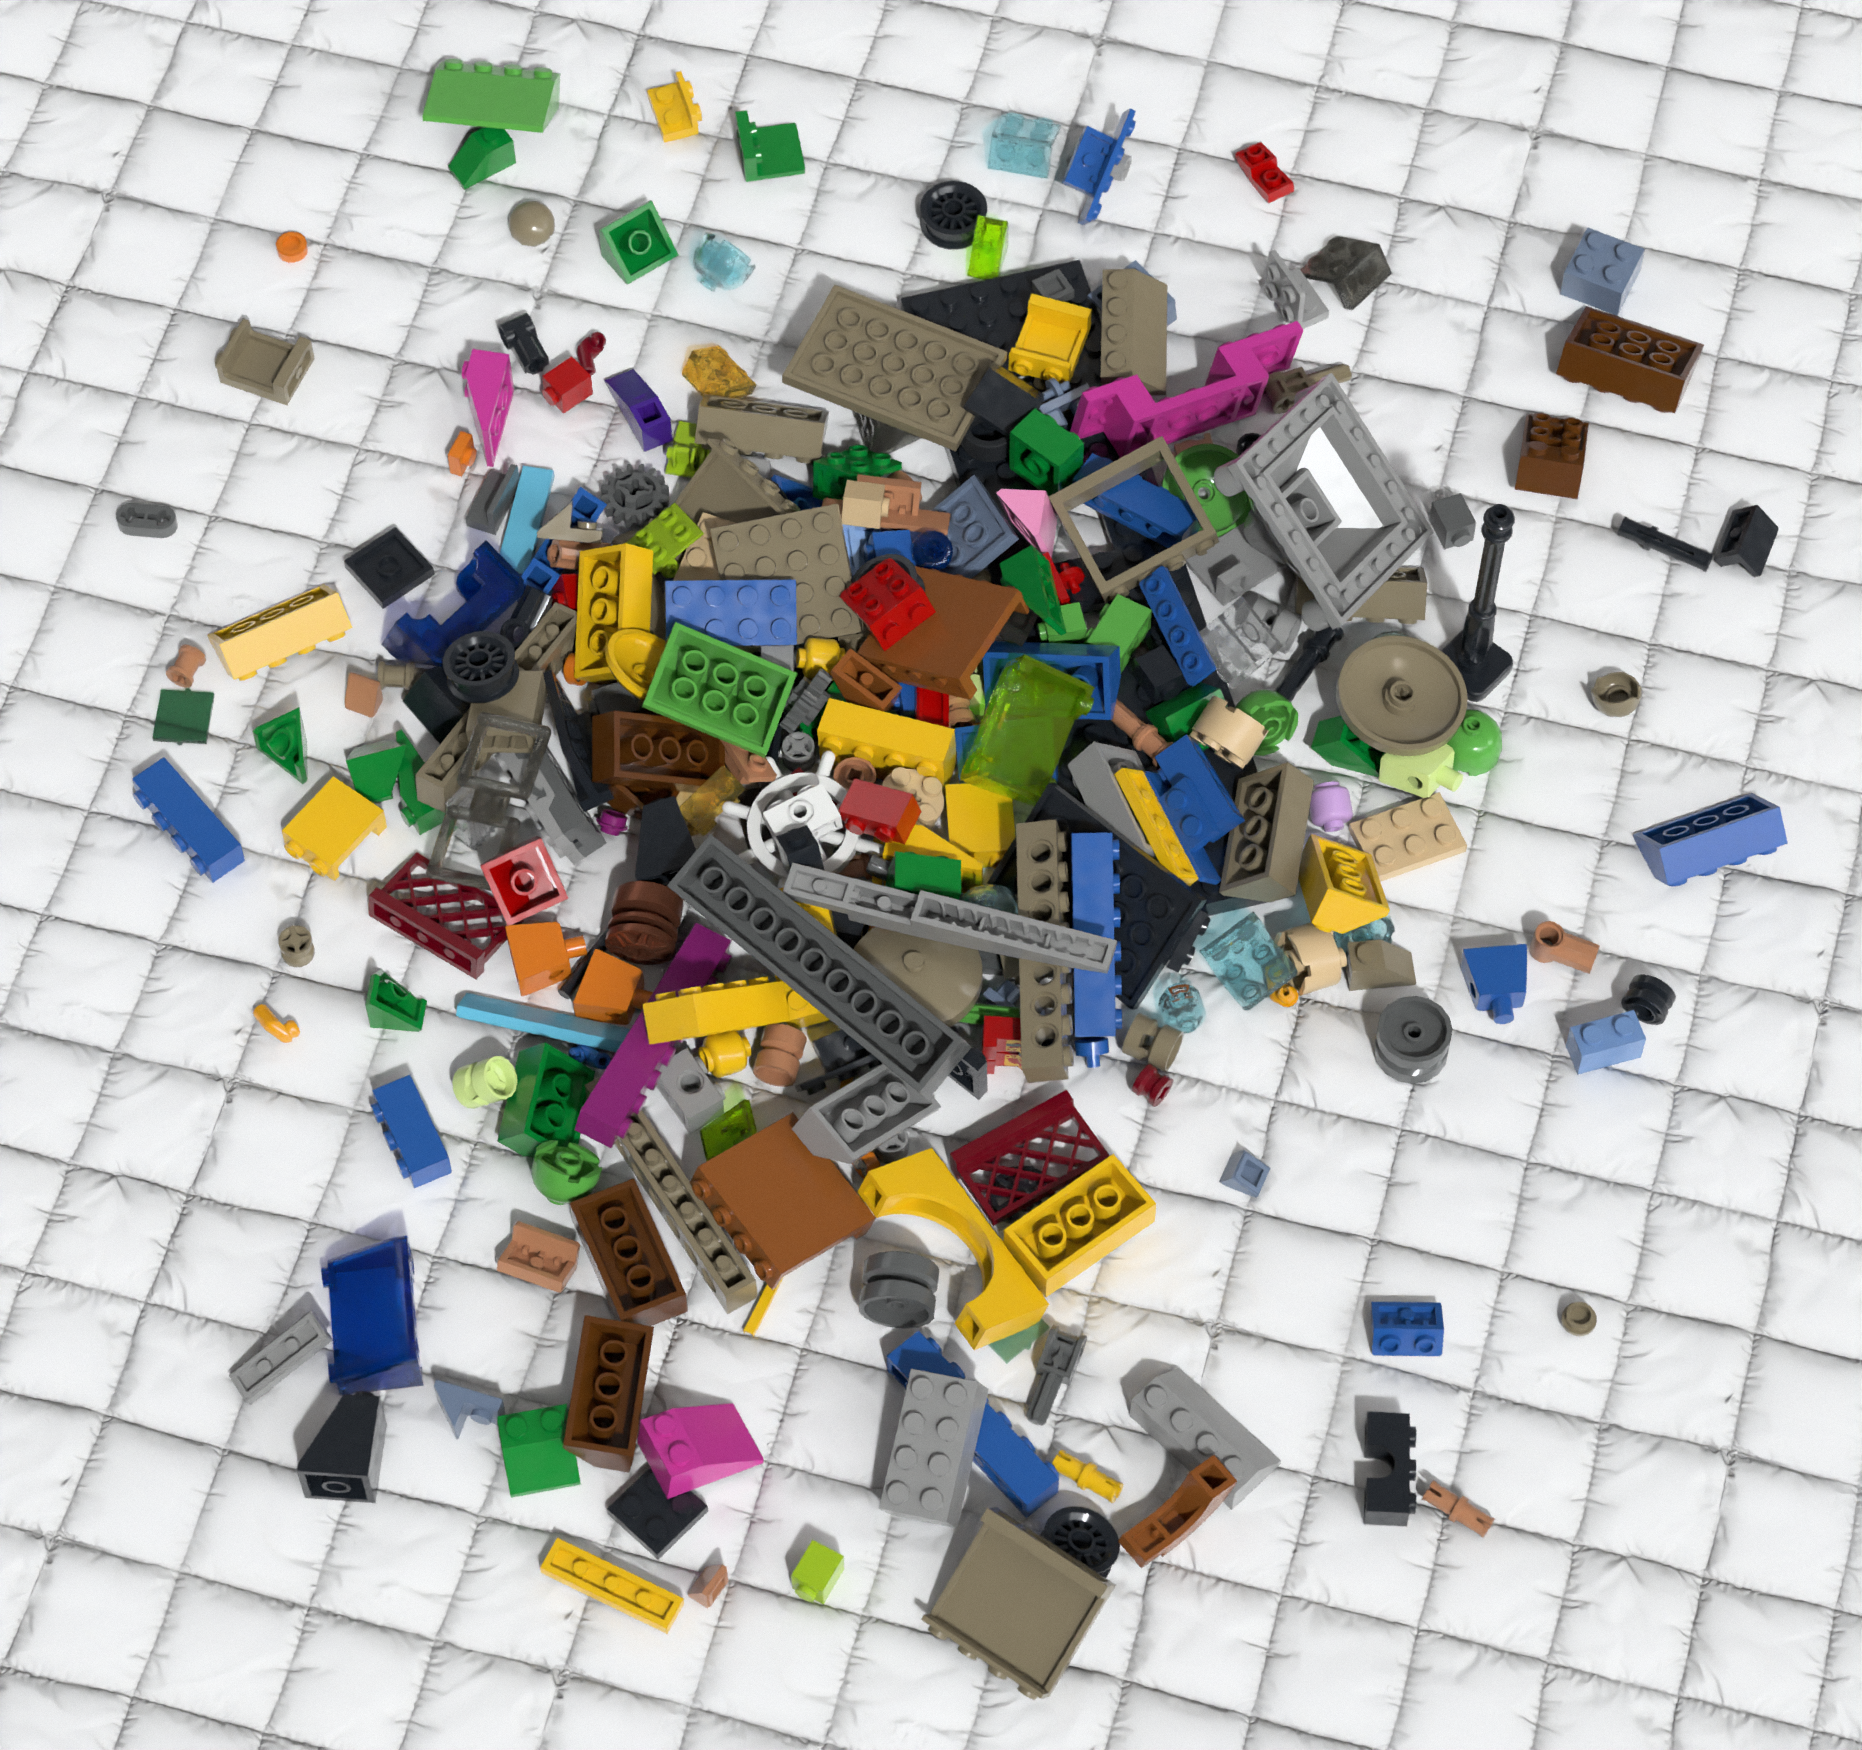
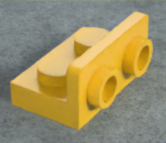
[647,71,702,143]

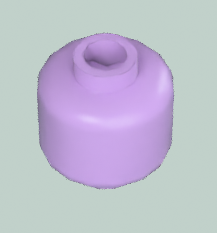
[1309,781,1353,832]

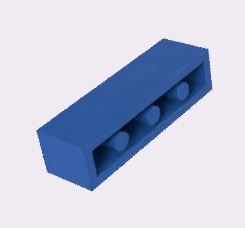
[1072,453,1201,548]
[132,757,245,883]

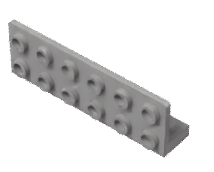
[1186,522,1289,606]

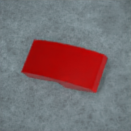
[1235,141,1294,204]

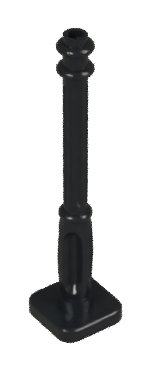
[1441,504,1515,702]

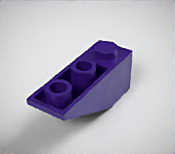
[605,369,673,452]

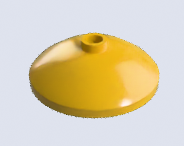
[605,629,665,701]

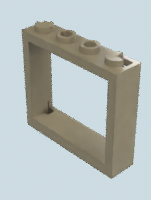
[1049,436,1219,603]

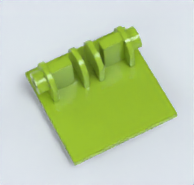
[665,421,712,478]
[626,502,704,578]

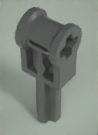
[1026,1325,1087,1425]

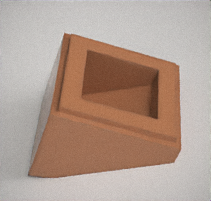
[345,673,383,717]
[688,1564,729,1609]

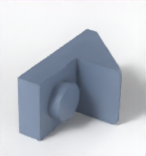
[434,1380,505,1439]

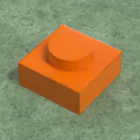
[448,431,477,477]

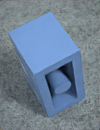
[1566,1010,1646,1075]

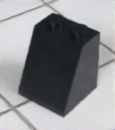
[635,796,696,887]
[297,1391,387,1503]

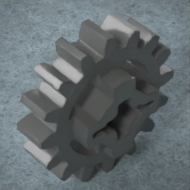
[600,464,669,529]
[779,668,833,735]

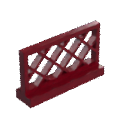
[369,852,524,980]
[950,1090,1110,1226]

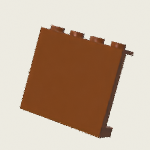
[857,566,1030,700]
[689,1112,876,1290]

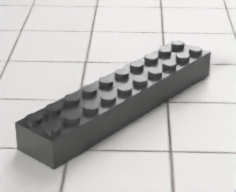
[667,834,971,1100]

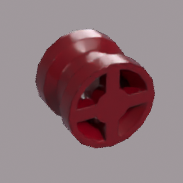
[1132,1064,1174,1107]

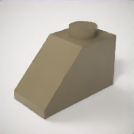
[1345,939,1416,991]

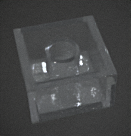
[1199,596,1283,689]

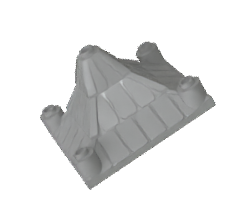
[1214,373,1434,632]

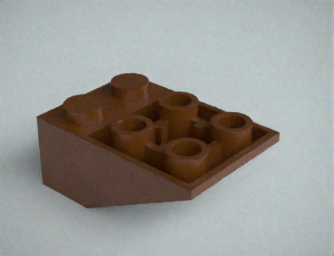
[1515,413,1589,499]

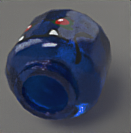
[910,530,953,571]

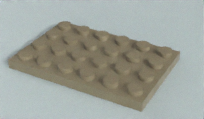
[782,284,1007,451]

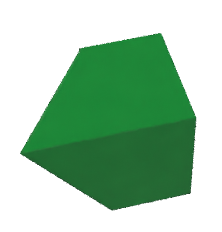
[252,707,308,784]
[346,740,408,803]
[365,969,427,1032]

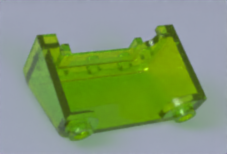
[960,654,1095,806]

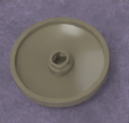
[1336,636,1468,756]
[853,927,983,1027]

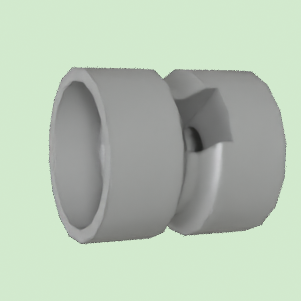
[1243,598,1302,654]

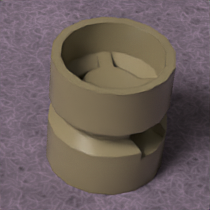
[1122,1013,1184,1072]

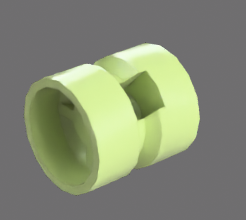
[452,1056,517,1109]

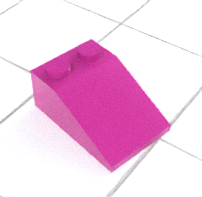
[462,349,514,467]
[637,1403,764,1499]

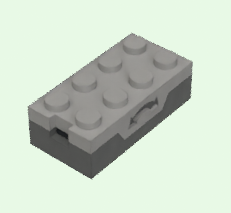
[494,736,607,865]

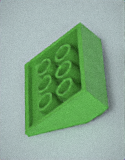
[422,58,560,133]
[642,622,797,758]

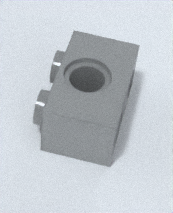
[656,1048,726,1134]

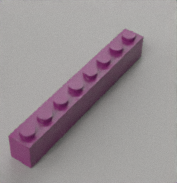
[575,923,732,1148]

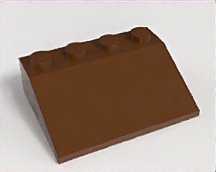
[1556,306,1704,414]

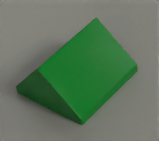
[599,200,679,284]
[1146,682,1228,751]

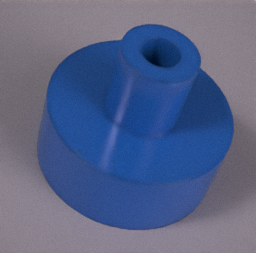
[1074,1037,1109,1068]

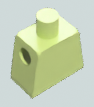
[1379,744,1463,798]

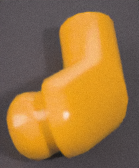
[1266,966,1299,1007]
[253,1004,300,1043]

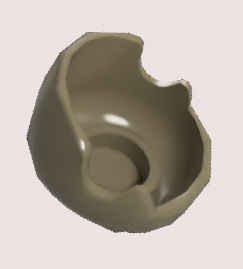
[509,201,555,247]
[1591,672,1642,718]

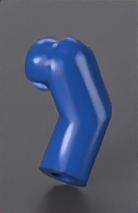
[568,1044,611,1070]

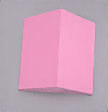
[996,489,1058,559]

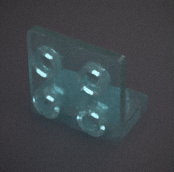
[988,113,1061,179]

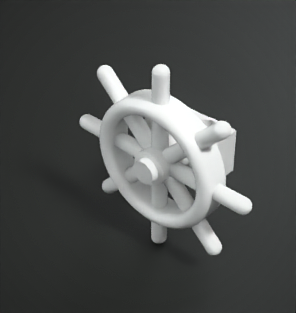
[722,751,884,888]

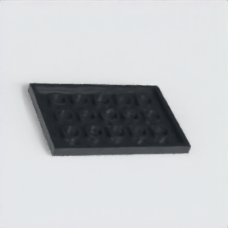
[983,783,1207,1010]

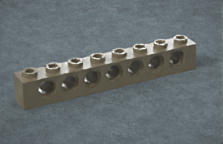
[415,602,577,813]
[1016,819,1074,1083]
[585,1076,757,1314]

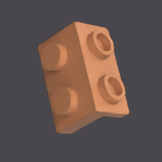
[497,1221,580,1293]

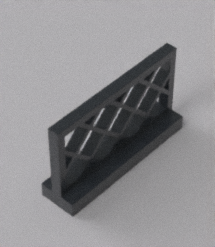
[543,669,615,812]

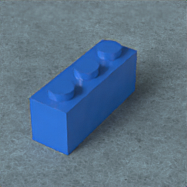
[1155,734,1245,843]
[370,1075,452,1189]

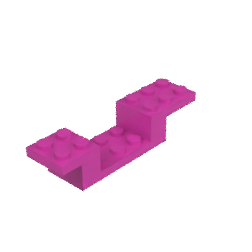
[1070,321,1304,458]

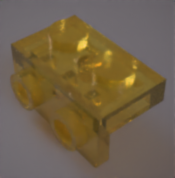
[682,345,756,398]
[679,766,745,837]

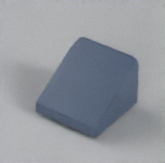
[1219,1150,1271,1198]

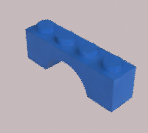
[508,487,607,602]

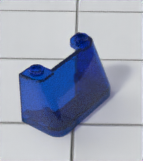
[381,540,525,667]
[321,1235,424,1396]

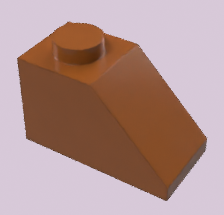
[830,648,902,712]

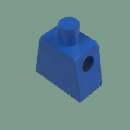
[1460,944,1527,1024]

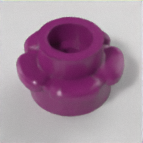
[596,809,628,836]

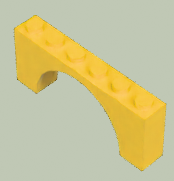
[858,1148,1049,1350]

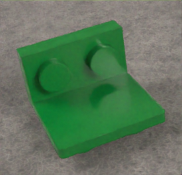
[735,110,805,182]
[813,445,902,500]

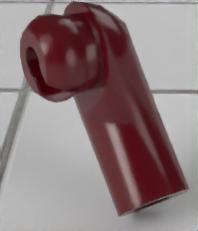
[576,332,606,376]

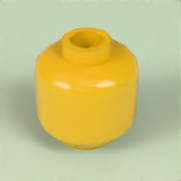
[796,638,845,680]
[698,1031,752,1078]

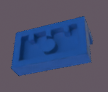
[1370,1302,1444,1356]

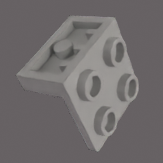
[1264,250,1329,329]

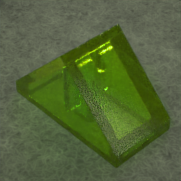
[967,215,1009,280]
[699,1099,757,1161]

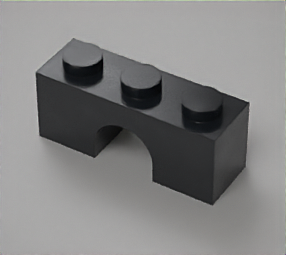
[1364,1411,1416,1527]

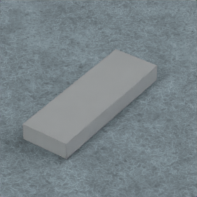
[229,1311,333,1405]

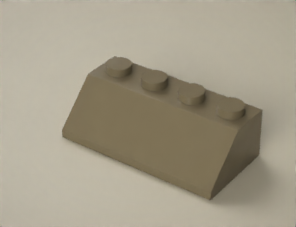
[1101,269,1168,396]
[695,394,829,464]
[1295,566,1427,624]
[1219,762,1314,903]

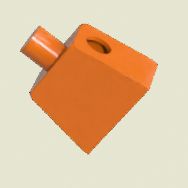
[505,922,587,996]
[573,949,653,1025]

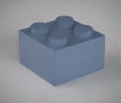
[1560,227,1645,316]

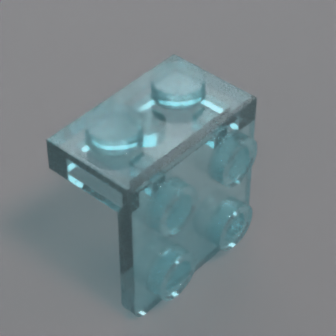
[1199,912,1298,1010]

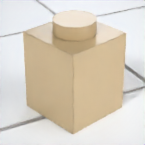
[841,480,890,529]

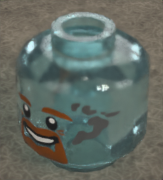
[1158,983,1206,1034]

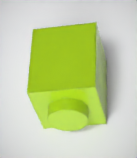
[791,1540,845,1605]

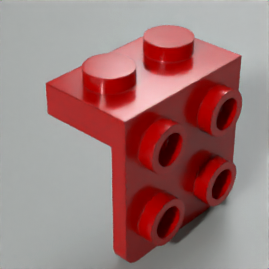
[840,558,936,652]

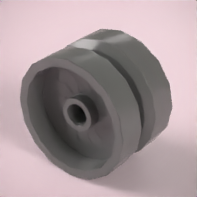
[1374,996,1453,1084]
[859,1251,939,1328]

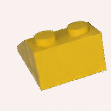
[883,824,983,901]

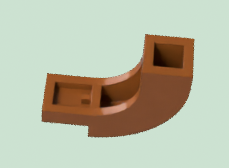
[1118,1455,1238,1568]

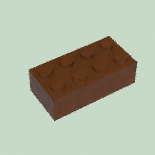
[592,711,725,794]
[569,1178,688,1326]

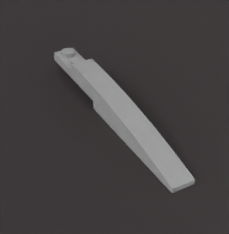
[782,863,1117,974]

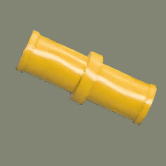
[1052,1449,1124,1503]

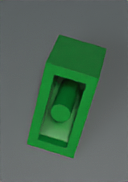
[448,127,516,190]
[1311,715,1385,777]

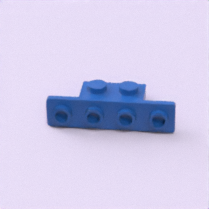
[1061,108,1136,226]
[1139,566,1216,686]
[1144,771,1221,885]

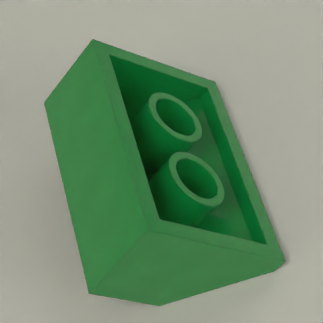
[497,1042,595,1158]

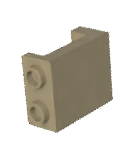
[215,318,315,406]

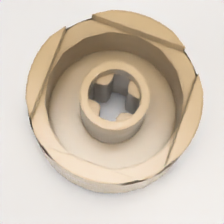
[1189,695,1269,769]
[881,767,944,831]
[1274,922,1347,996]

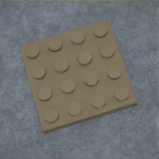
[710,504,863,654]

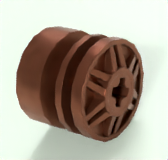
[605,881,684,965]

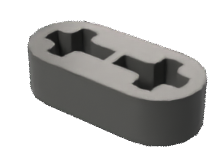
[116,503,178,538]

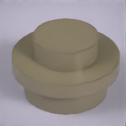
[1561,1302,1597,1336]

